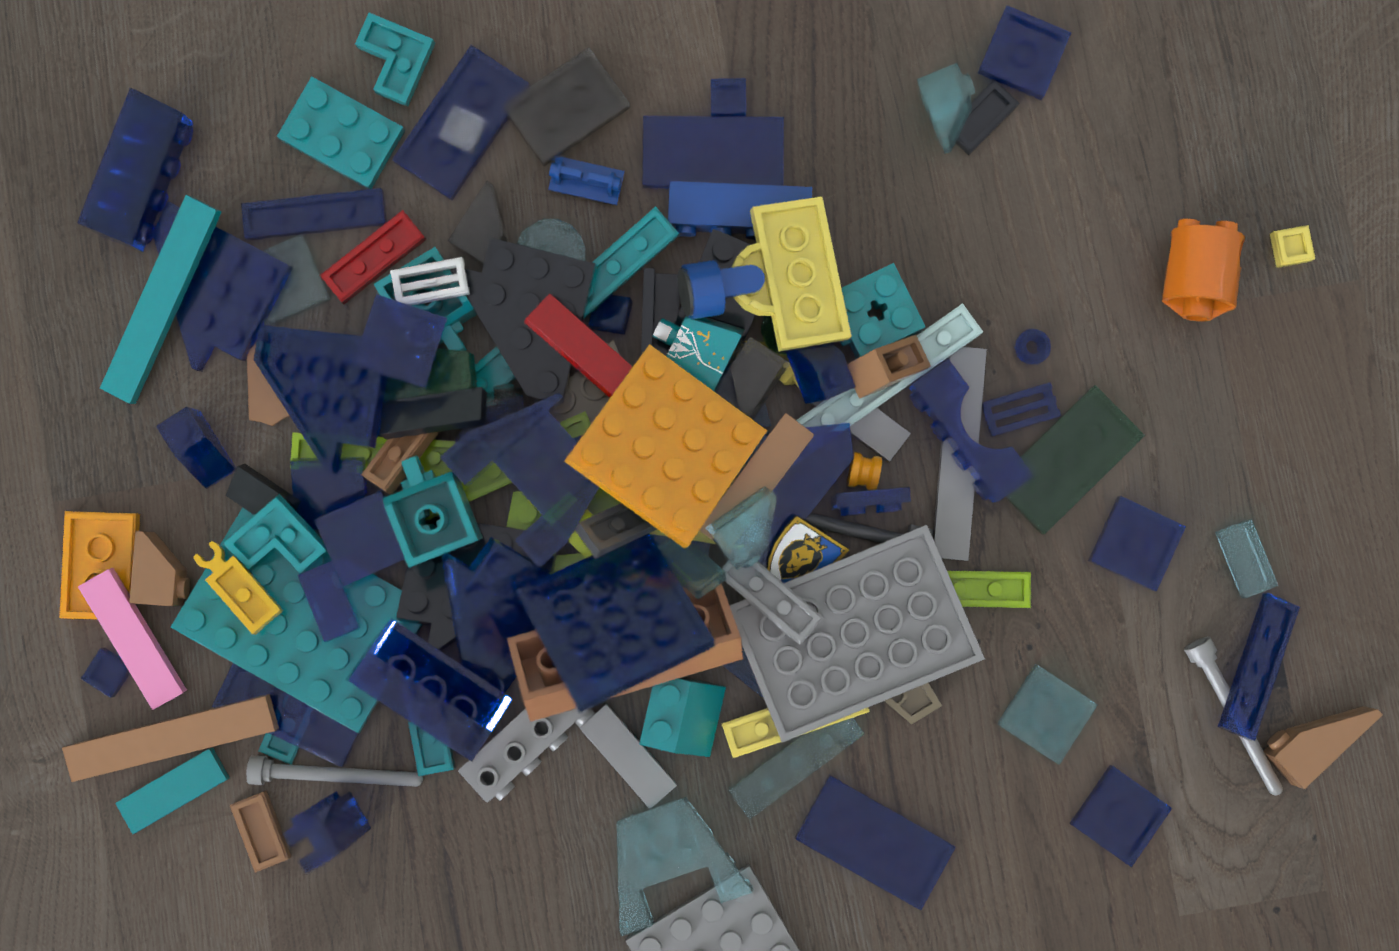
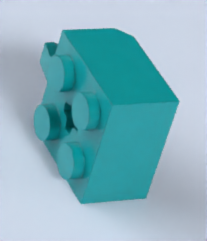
[374,247,477,357]
[821,263,926,359]
[383,456,483,568]

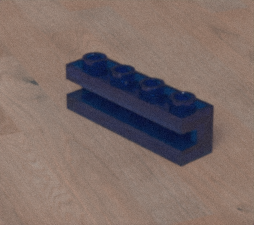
[283,791,371,874]

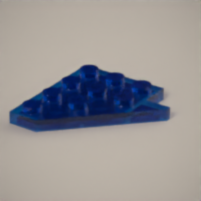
[152,201,294,372]

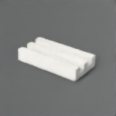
[390,257,470,308]

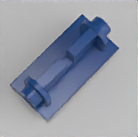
[548,156,625,206]

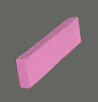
[78,567,187,710]

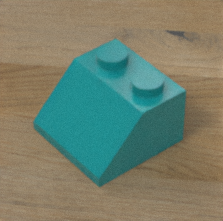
[639,677,726,757]

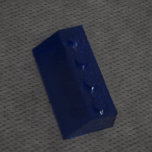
[77,88,193,252]
[345,618,513,761]

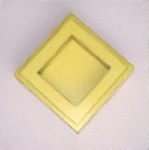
[1270,225,1315,268]

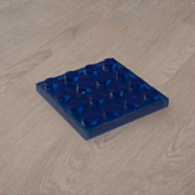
[516,533,715,713]

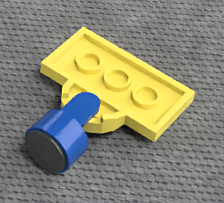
[678,197,852,351]

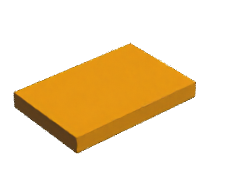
[59,511,140,619]

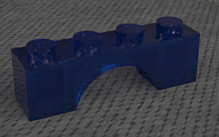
[909,358,1033,503]

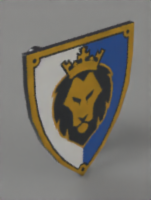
[767,514,849,583]

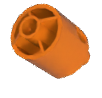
[1162,219,1245,322]

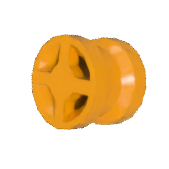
[847,452,882,492]

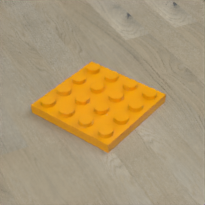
[564,344,767,549]

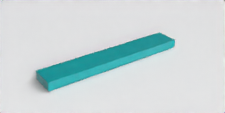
[100,195,222,404]

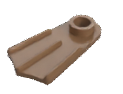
[247,342,294,426]

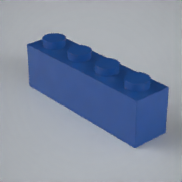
[668,181,812,240]

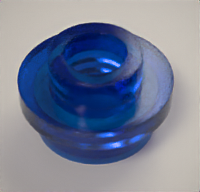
[1015,329,1051,365]

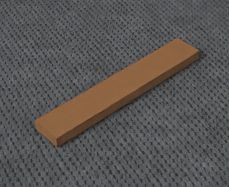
[62,694,279,782]

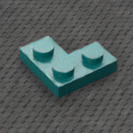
[355,13,436,107]
[223,494,329,573]

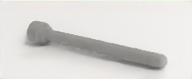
[1184,636,1283,795]
[247,755,423,787]

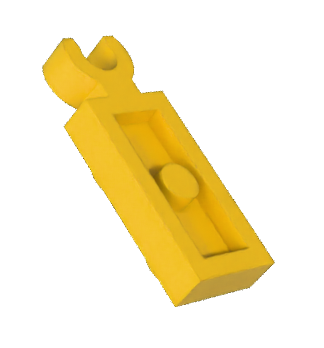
[194,541,284,635]

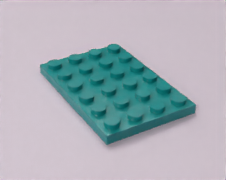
[170,507,423,733]

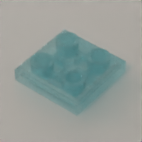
[997,664,1098,765]

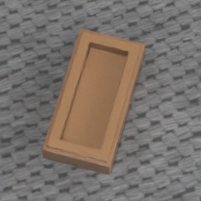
[230,790,292,872]

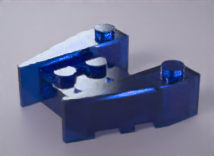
[440,393,600,568]

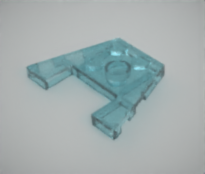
[617,797,754,936]

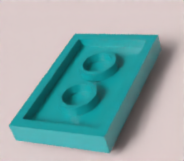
[277,76,405,190]

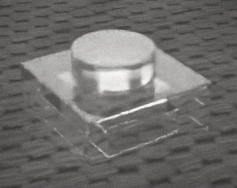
[439,104,488,154]

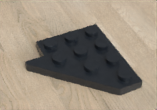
[451,238,597,404]
[396,517,560,657]

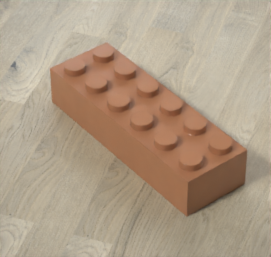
[507,577,743,722]

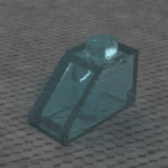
[917,63,975,154]
[705,486,777,570]

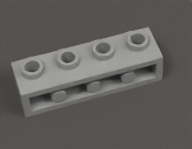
[458,703,595,803]

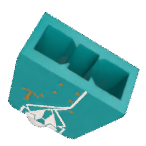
[652,316,744,391]

